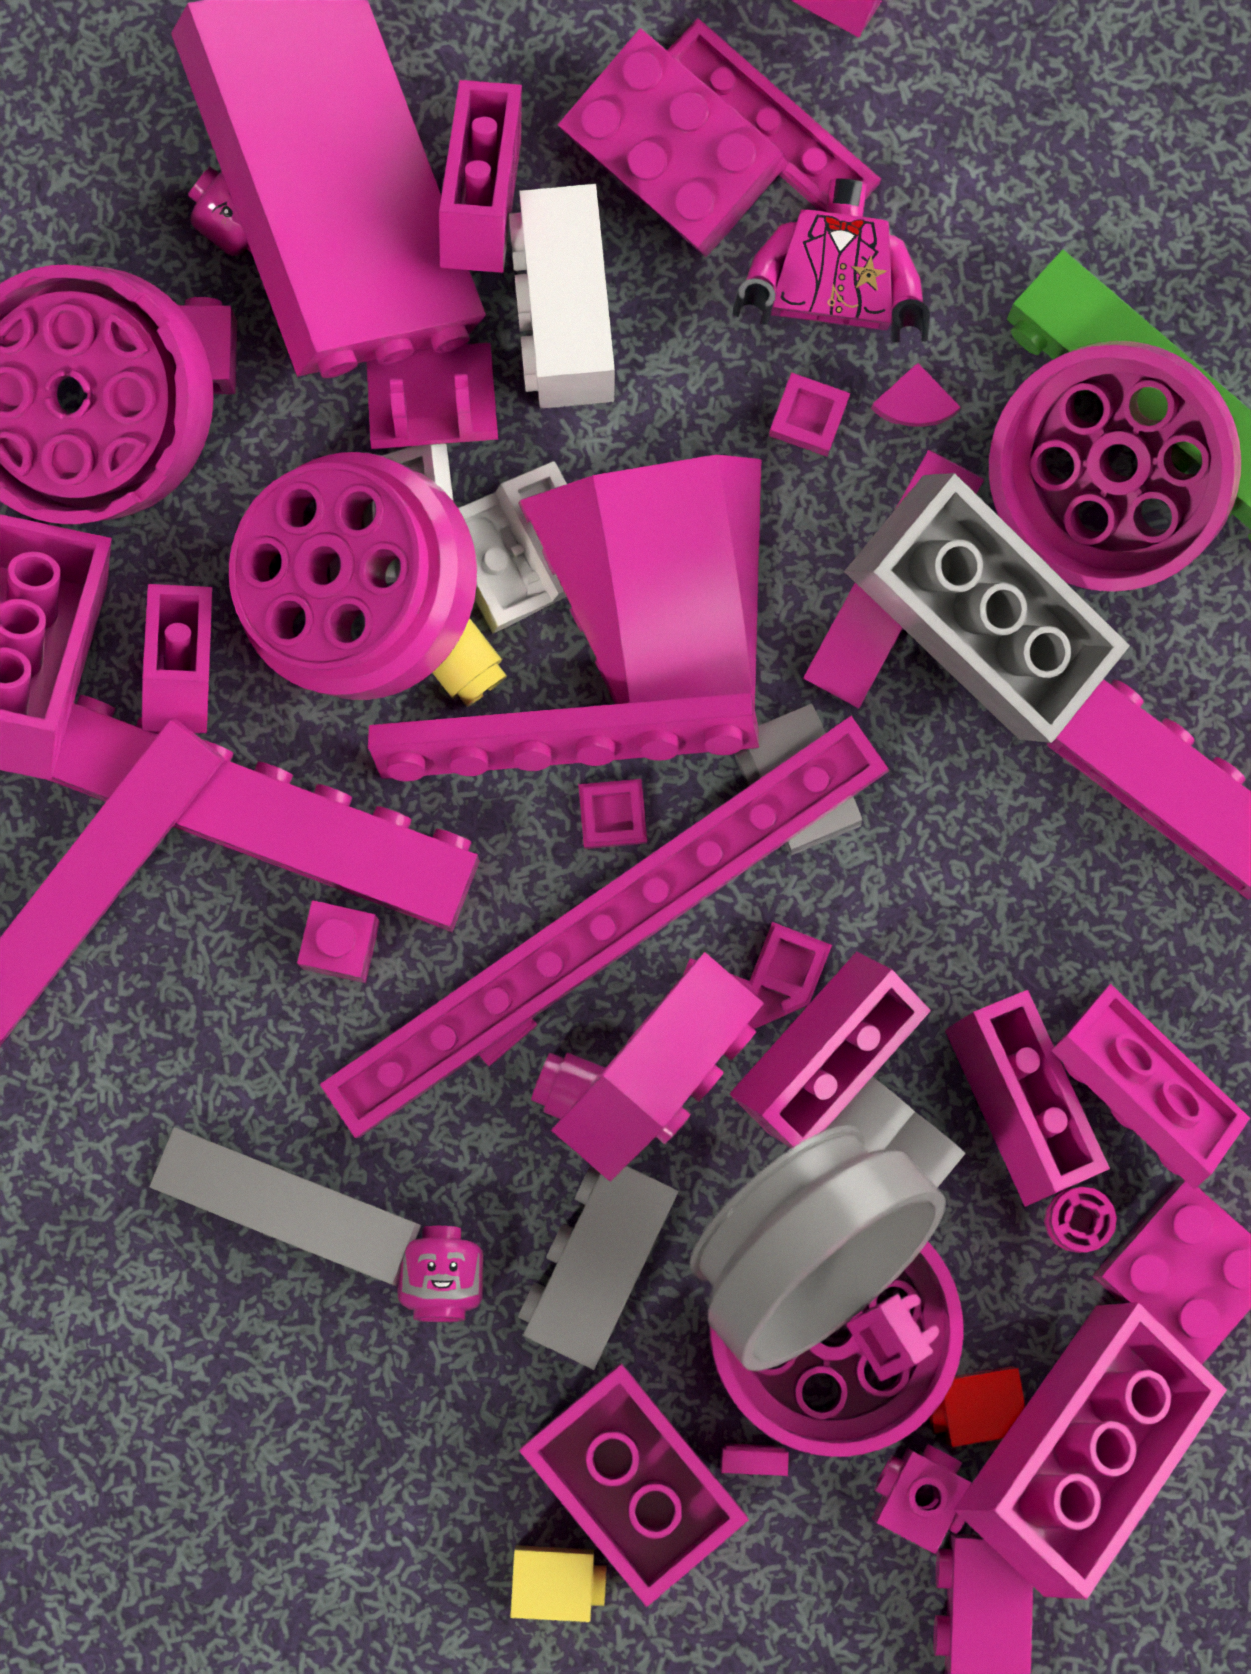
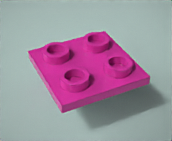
[366,343,498,449]

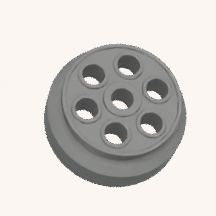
[690,1125,946,1371]

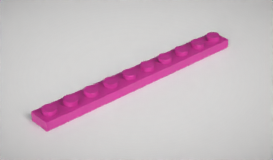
[319,716,889,1138]

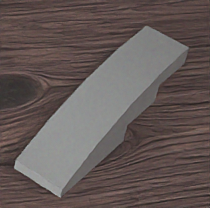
[149,1127,421,1286]

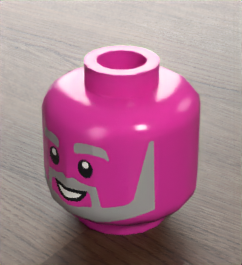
[398,1226,483,1322]

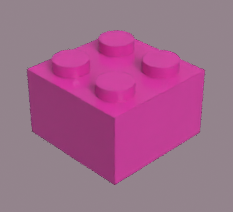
[1092,1179,1251,1364]

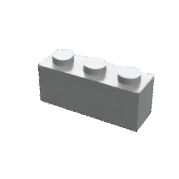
[518,1165,679,1370]

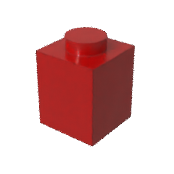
[929,1366,1025,1447]

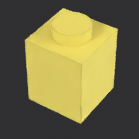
[511,1545,606,1622]

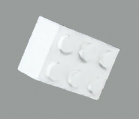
[509,184,615,409]

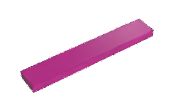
[0,718,225,1046]

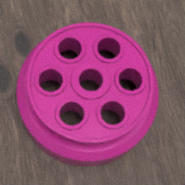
[989,341,1241,592]
[229,452,477,700]
[710,1242,963,1457]

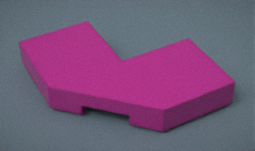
[683,922,832,1029]

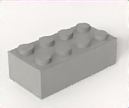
[844,473,1130,743]

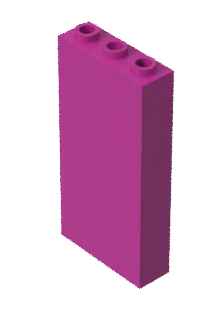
[171,0,486,378]

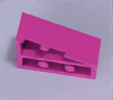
[551,952,764,1182]

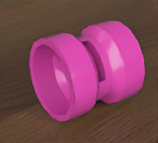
[1044,1187,1117,1253]

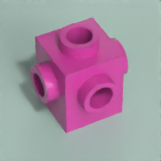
[872,1444,972,1554]

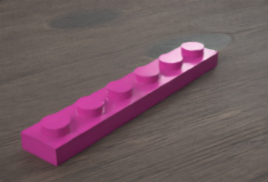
[368,693,759,781]

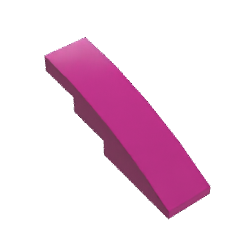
[803,449,985,708]

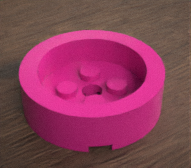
[0,265,214,524]

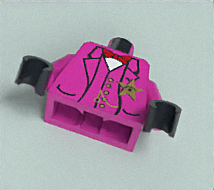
[733,178,930,343]

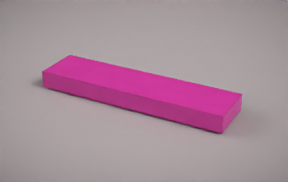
[667,18,881,212]

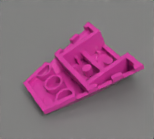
[518,455,762,708]

